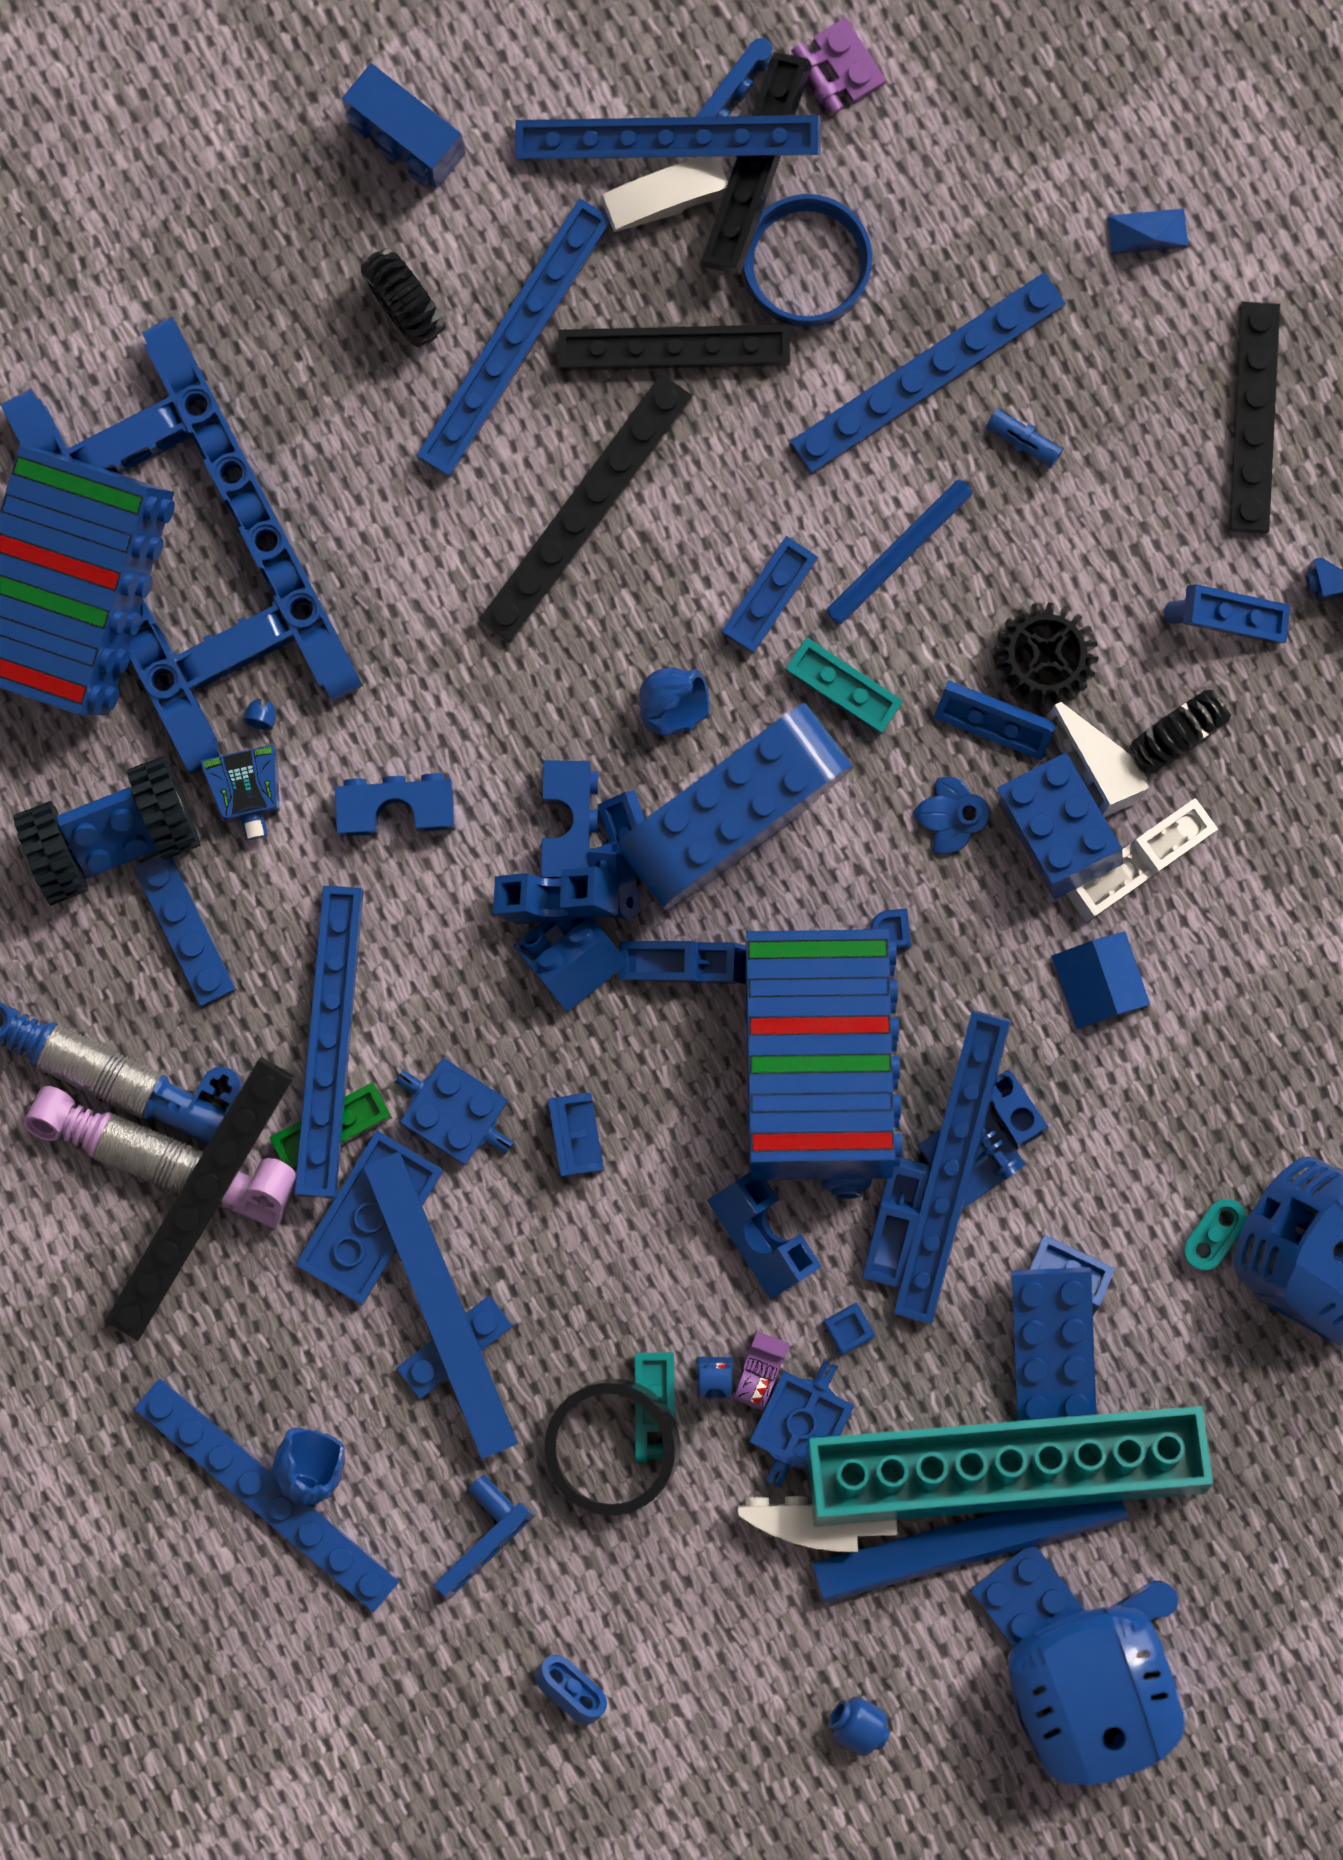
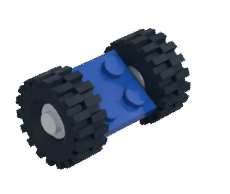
[13,756,201,906]

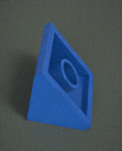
[1051,931,1151,1029]

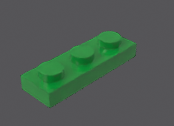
[269,1082,392,1171]

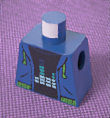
[200,744,280,841]

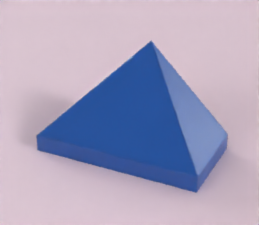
[1108,208,1188,255]

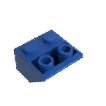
[513,918,628,1012]

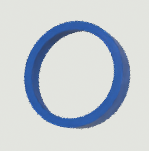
[743,194,872,327]

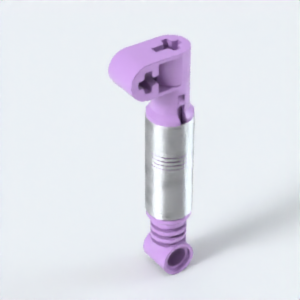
[23,1086,296,1229]

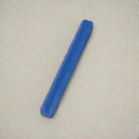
[826,479,973,624]

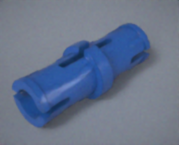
[985,408,1064,469]

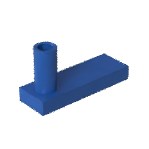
[1164,584,1290,644]
[434,1474,536,1598]

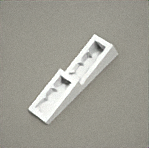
[1066,798,1218,923]

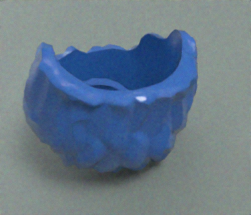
[639,667,710,736]
[272,1428,345,1505]

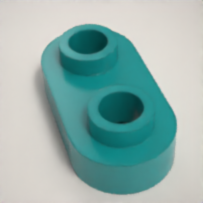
[1183,1199,1247,1270]

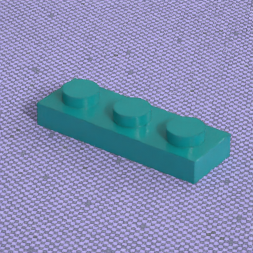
[785,637,903,735]

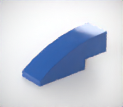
[619,941,746,984]
[862,1158,930,1288]

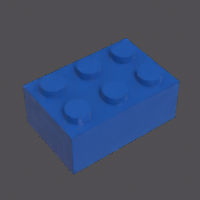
[342,63,466,189]
[997,752,1123,900]

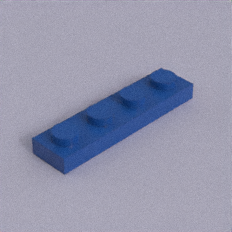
[133,854,237,1007]

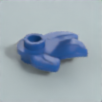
[913,777,991,854]

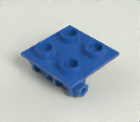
[917,1111,1026,1209]

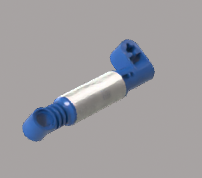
[0,1002,243,1145]

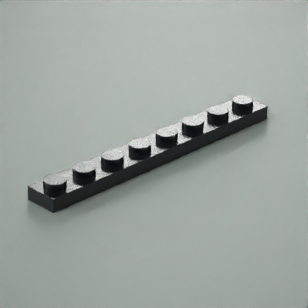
[479,374,693,644]
[105,1056,295,1341]

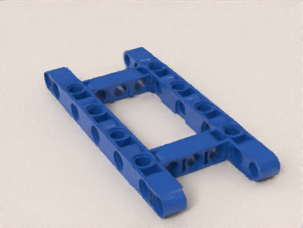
[1,316,363,774]

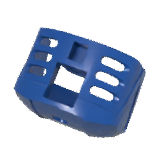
[1233,1156,1343,1347]
[1008,1606,1185,1785]

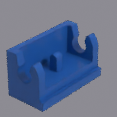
[548,1093,604,1177]

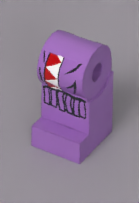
[733,1331,790,1411]

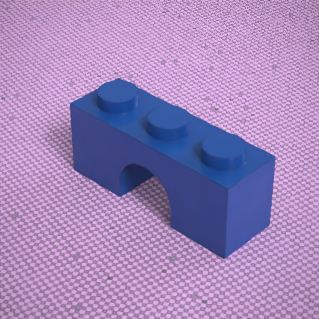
[541,760,598,879]
[334,773,456,837]
[493,866,620,924]
[707,1173,822,1300]

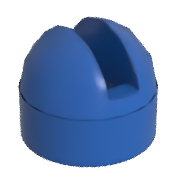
[243,699,276,730]

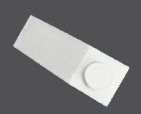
[1045,702,1149,817]

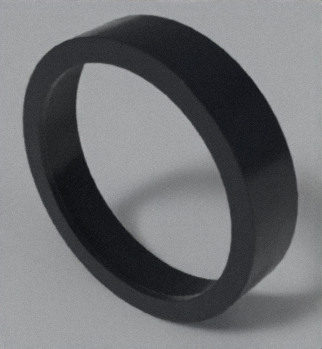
[545,1379,680,1515]

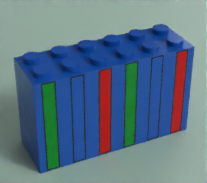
[0,446,175,716]
[745,929,902,1180]

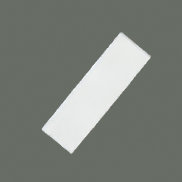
[600,157,728,232]

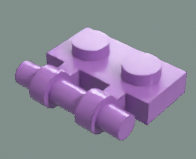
[791,17,886,115]

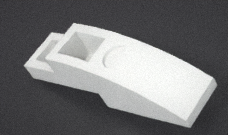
[737,1496,897,1552]

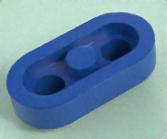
[535,1655,607,1725]

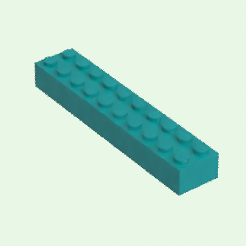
[806,1406,1213,1527]

